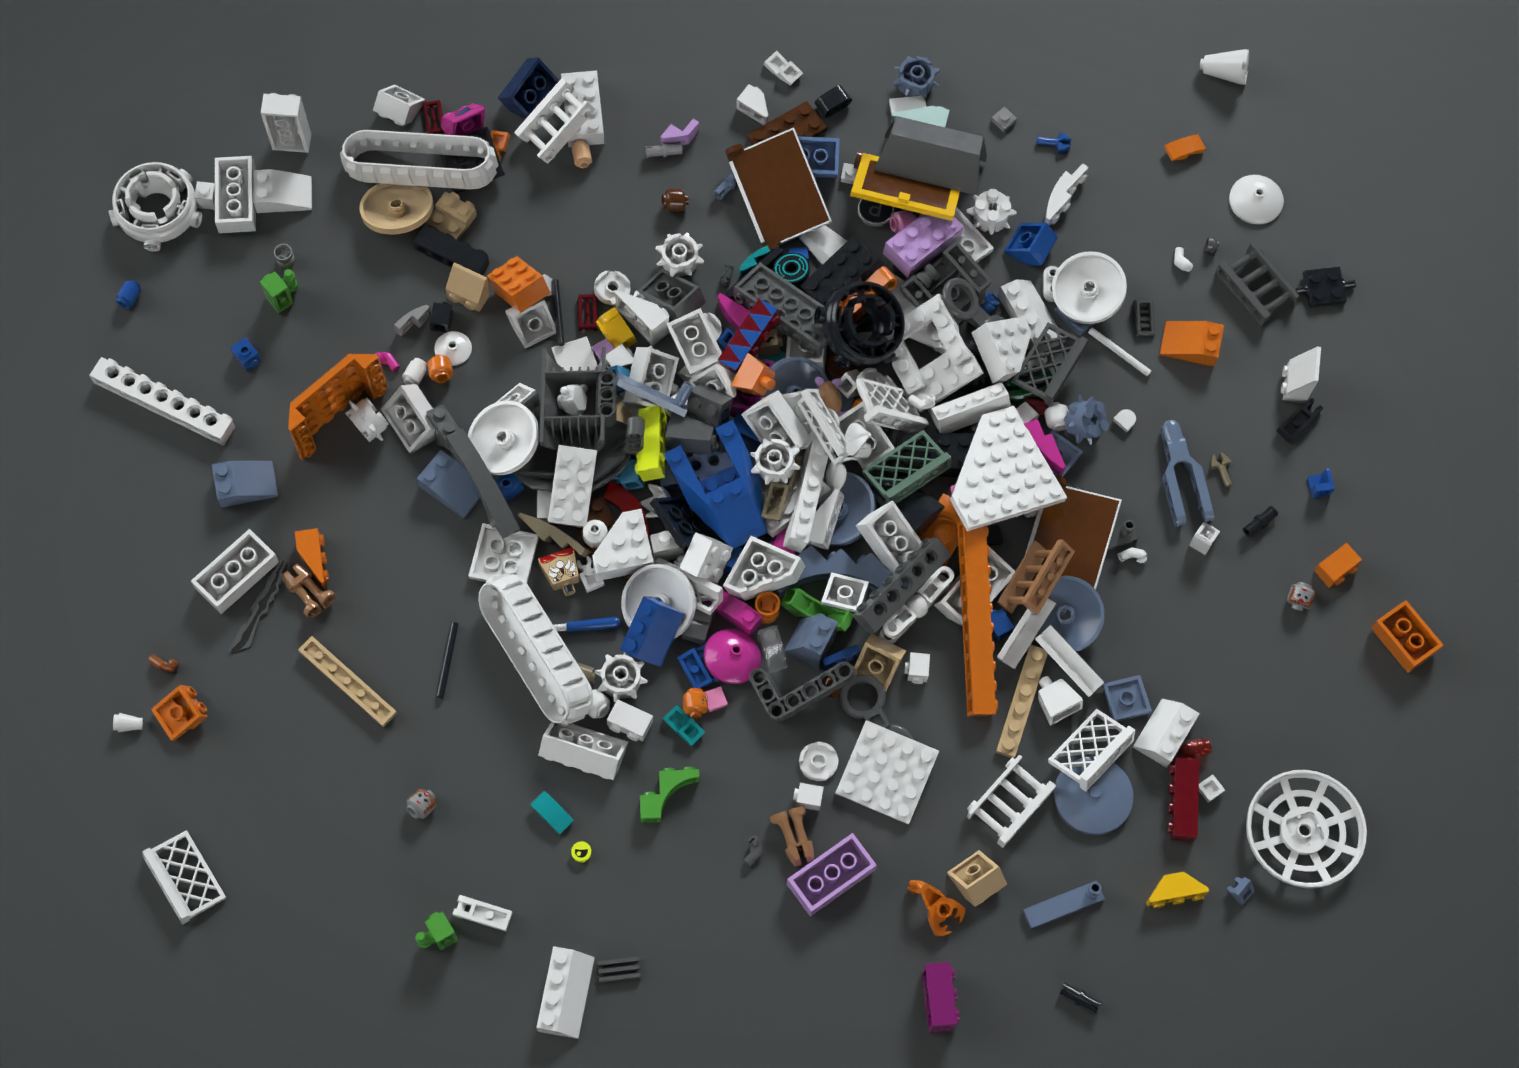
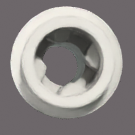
[113,713,143,733]

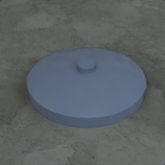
[760,357,828,400]
[816,472,877,546]
[1035,576,1105,652]
[1053,756,1133,835]

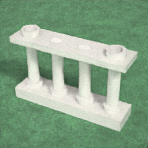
[514,78,596,164]
[966,755,1056,848]

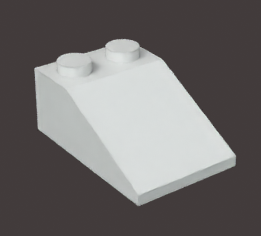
[253,169,312,213]
[615,290,669,346]
[667,308,722,375]
[1281,346,1321,404]

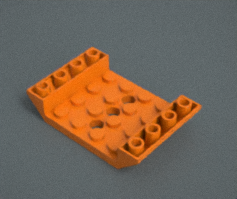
[288,354,388,460]

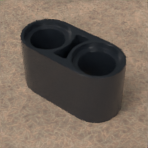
[814,85,852,118]

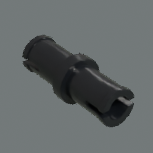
[1243,506,1278,537]
[1059,982,1102,1013]

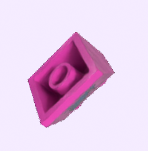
[441,103,485,136]

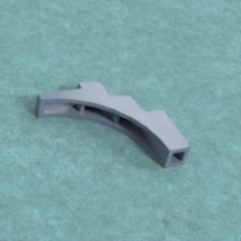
[774,545,903,600]

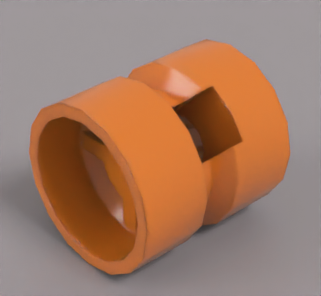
[755,592,780,624]

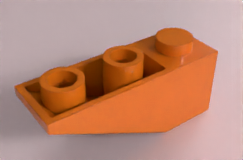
[295,528,329,589]

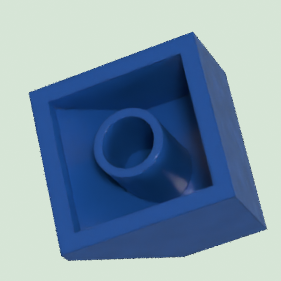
[1003,223,1058,266]

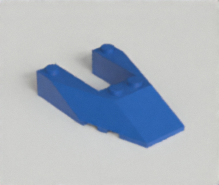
[663,420,767,550]

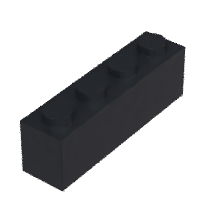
[413,224,489,275]

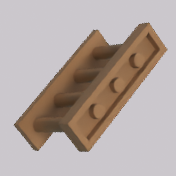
[997,540,1075,614]

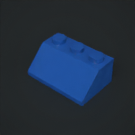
[620,596,685,667]

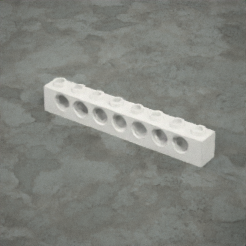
[89,357,235,446]

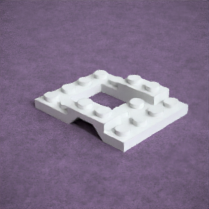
[885,294,983,413]

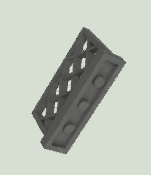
[1012,322,1088,406]

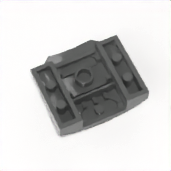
[900,241,993,329]

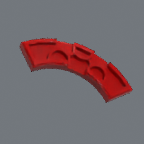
[604,482,649,539]

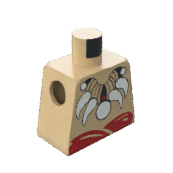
[538,547,579,596]

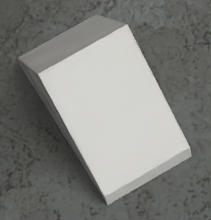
[1189,522,1220,555]

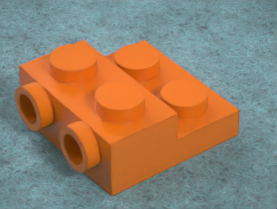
[151,685,208,741]

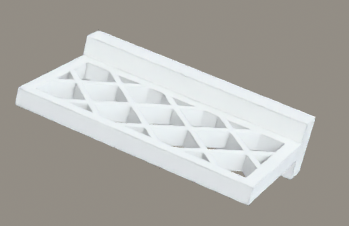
[857,378,929,433]
[1048,709,1135,792]
[142,830,226,925]

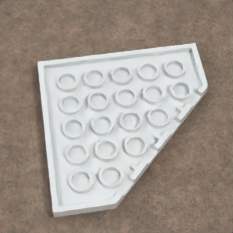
[950,406,1067,532]

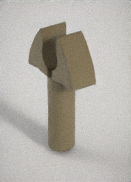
[1210,452,1232,487]

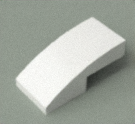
[763,51,803,86]

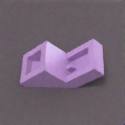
[660,119,699,145]

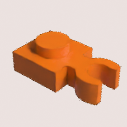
[490,130,510,162]

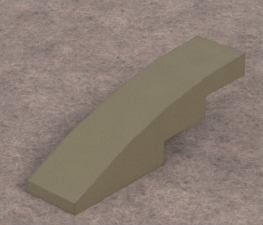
[761,456,804,521]
[518,513,591,557]

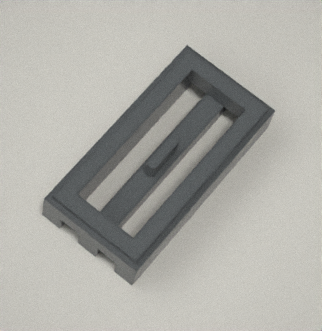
[597,957,641,983]

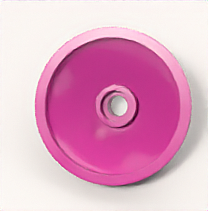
[704,629,761,684]

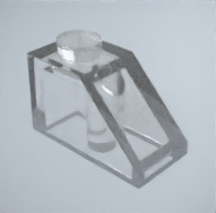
[757,625,788,673]

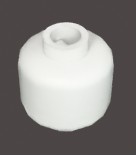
[1044,402,1069,431]
[583,520,608,548]
[588,689,610,718]

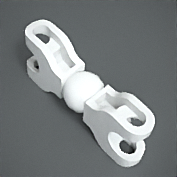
[879,566,954,644]

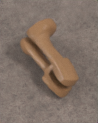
[282,563,336,618]
[770,806,814,867]

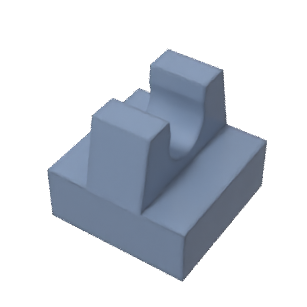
[1227,877,1255,906]

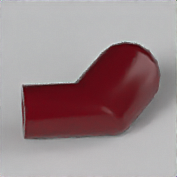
[1024,397,1047,417]

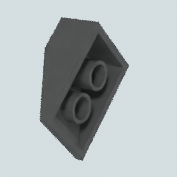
[638,268,706,321]

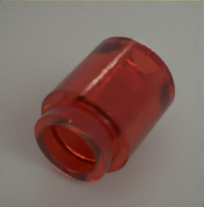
[1181,737,1212,759]

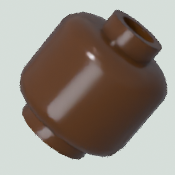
[662,188,689,213]

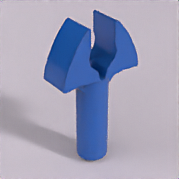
[1036,133,1071,153]

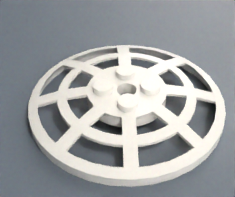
[1246,770,1367,888]

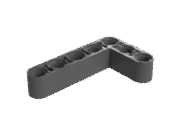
[749,662,857,722]

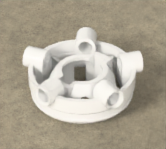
[109,162,202,252]

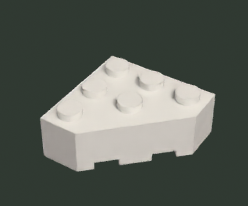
[972,316,1032,384]
[592,509,654,581]
[723,536,805,601]

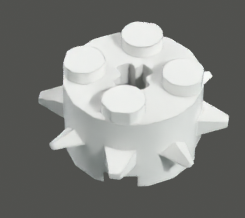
[966,189,1017,235]
[655,233,704,277]
[345,398,389,442]
[750,437,801,485]
[594,652,648,702]

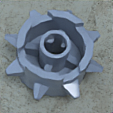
[893,56,940,98]
[1065,394,1109,445]

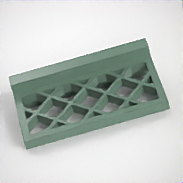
[862,430,951,504]

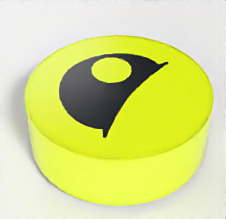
[571,841,592,863]

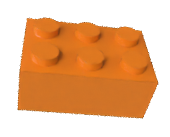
[487,256,551,313]
[1371,600,1444,673]

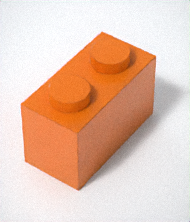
[1314,543,1362,588]

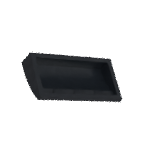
[868,471,945,536]

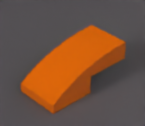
[1164,134,1206,161]

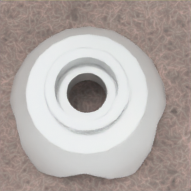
[640,484,671,517]

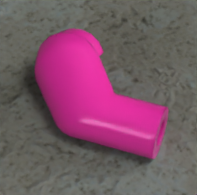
[374,352,400,372]

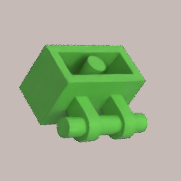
[260,269,298,314]
[415,911,458,951]

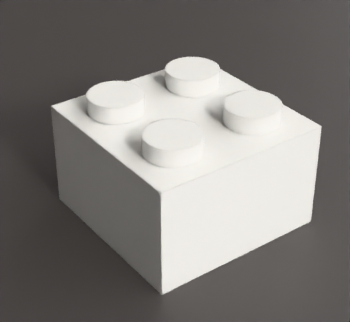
[680,532,733,583]

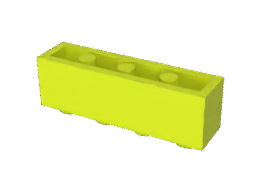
[635,405,667,482]

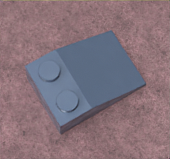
[417,450,481,518]
[212,461,279,508]

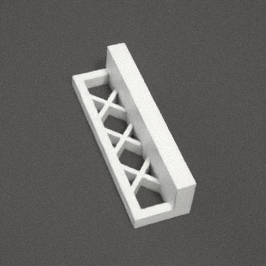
[797,389,849,465]
[654,557,723,615]
[997,598,1056,669]
[1035,625,1104,697]

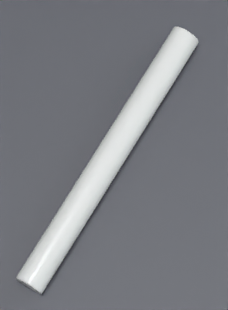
[1088,327,1152,377]

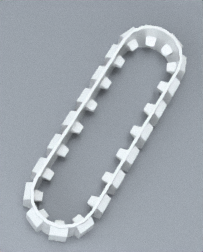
[340,130,498,189]
[478,573,593,725]

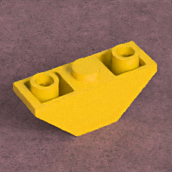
[1146,872,1209,908]

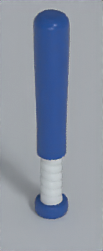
[553,617,620,632]

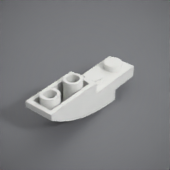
[1044,164,1089,226]

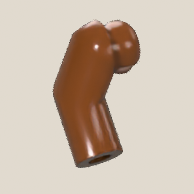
[148,655,179,673]

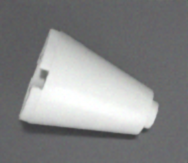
[1200,49,1249,85]

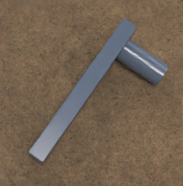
[615,373,694,417]
[1023,880,1105,930]

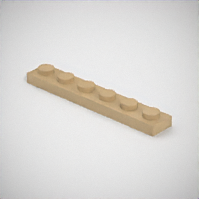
[298,636,397,727]
[995,645,1048,759]

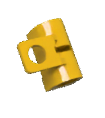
[596,307,637,349]

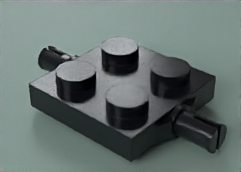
[1294,266,1356,307]

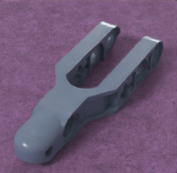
[1161,420,1214,527]

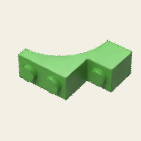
[780,588,853,631]
[640,767,699,823]

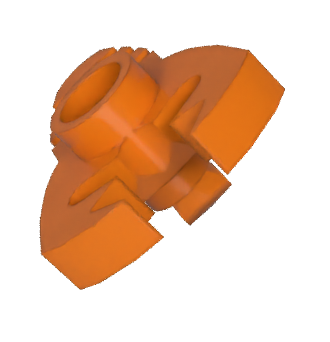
[907,880,966,936]

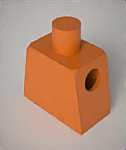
[731,353,776,396]

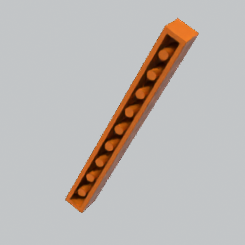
[957,521,998,716]

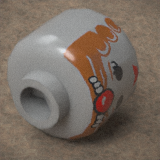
[1287,582,1315,612]
[406,789,436,819]

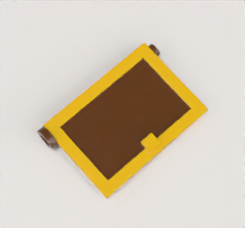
[850,150,960,221]

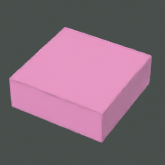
[705,686,728,712]

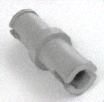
[645,143,682,158]

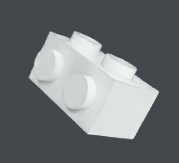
[607,699,653,742]

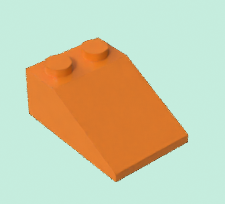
[1159,321,1224,367]

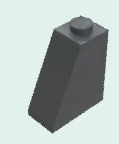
[665,412,717,454]

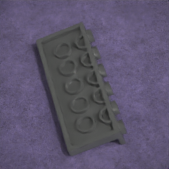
[733,262,841,357]

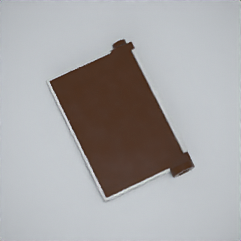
[725,127,832,252]
[1025,475,1122,590]

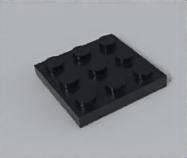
[440,127,505,194]
[650,496,721,548]

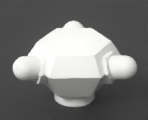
[557,384,588,416]

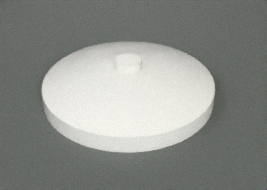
[1052,251,1127,324]
[468,400,540,475]
[621,564,696,639]

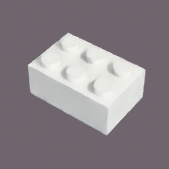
[839,401,895,469]

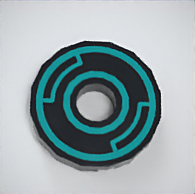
[773,252,810,286]

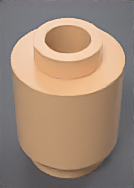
[571,140,592,168]

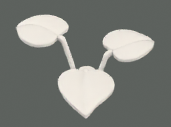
[820,409,872,493]

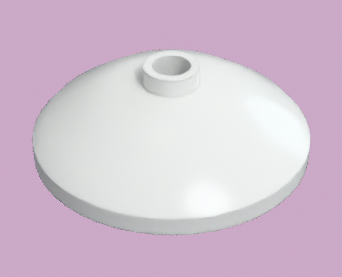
[1229,175,1284,224]

